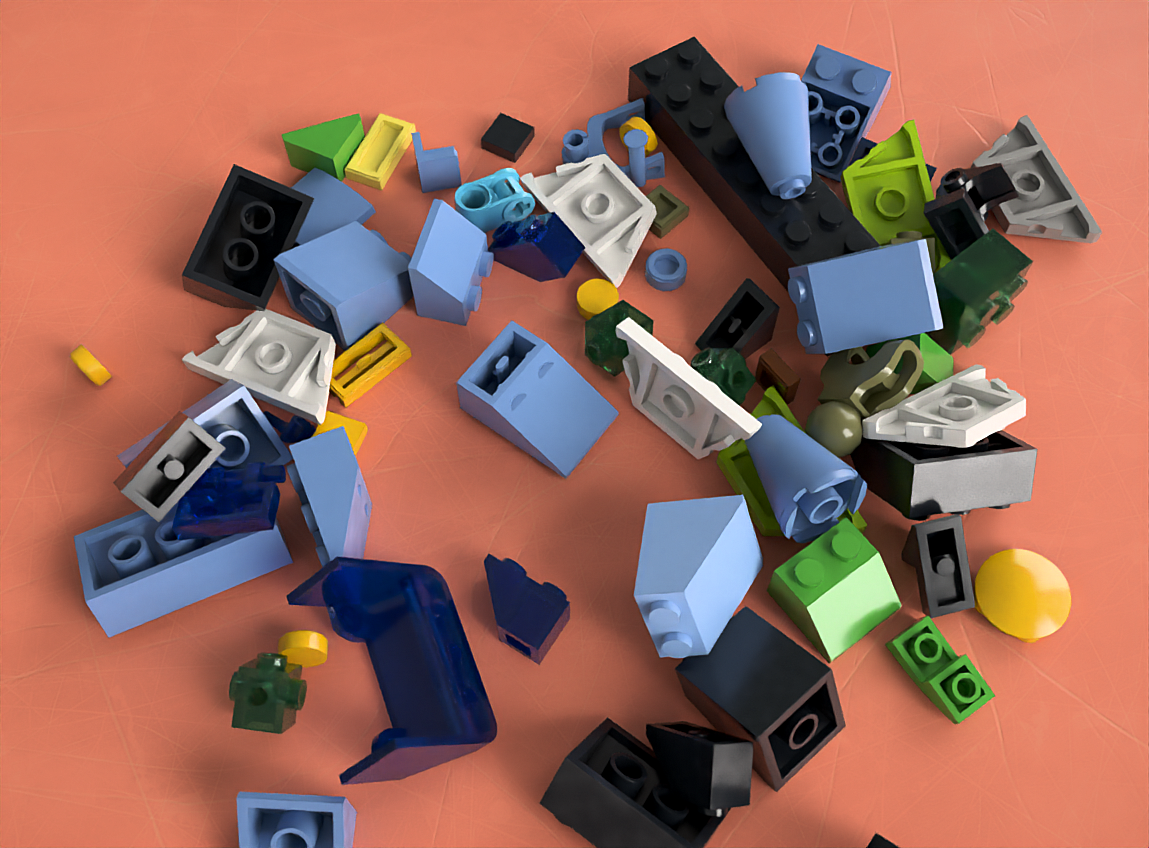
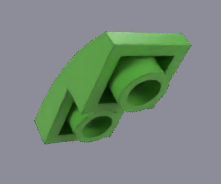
[885,616,995,724]

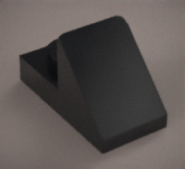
[901,514,975,618]

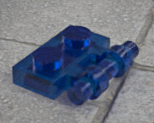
[172,461,286,540]

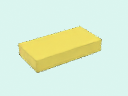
[344,113,416,191]

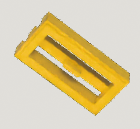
[329,322,412,408]

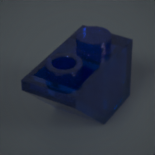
[488,212,586,282]
[484,554,570,665]

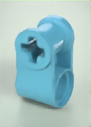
[455,168,536,233]

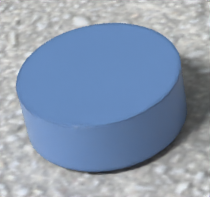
[645,249,687,291]

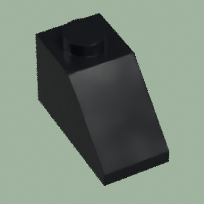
[646,721,754,816]

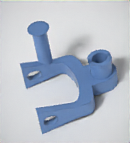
[562,98,665,187]

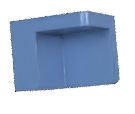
[411,132,462,193]

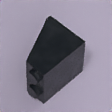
[675,606,846,792]

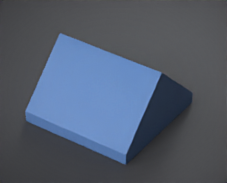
[237,792,357,848]

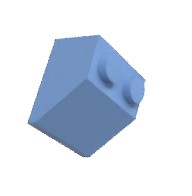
[408,199,494,326]

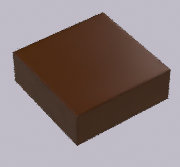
[754,348,800,405]

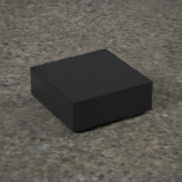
[481,113,535,163]

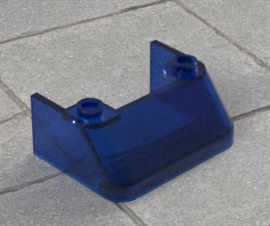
[286,557,497,785]

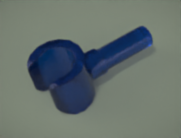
[263,411,316,444]

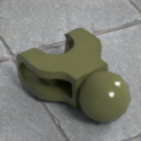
[805,339,924,458]

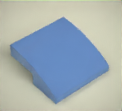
[291,168,376,248]

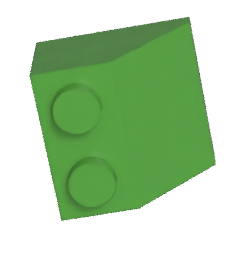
[767,517,902,664]

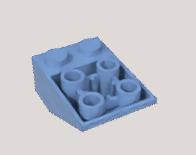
[801,44,891,183]
[456,320,619,479]
[286,426,372,604]

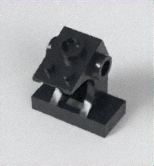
[923,163,1019,275]

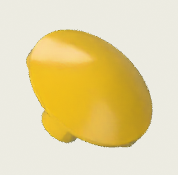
[973,549,1071,643]

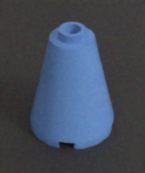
[724,72,812,199]
[745,414,867,543]

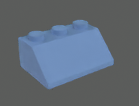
[117,379,293,492]

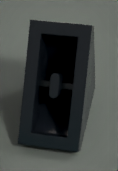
[695,278,780,373]

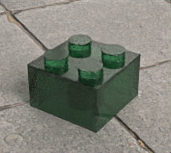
[925,228,1033,355]

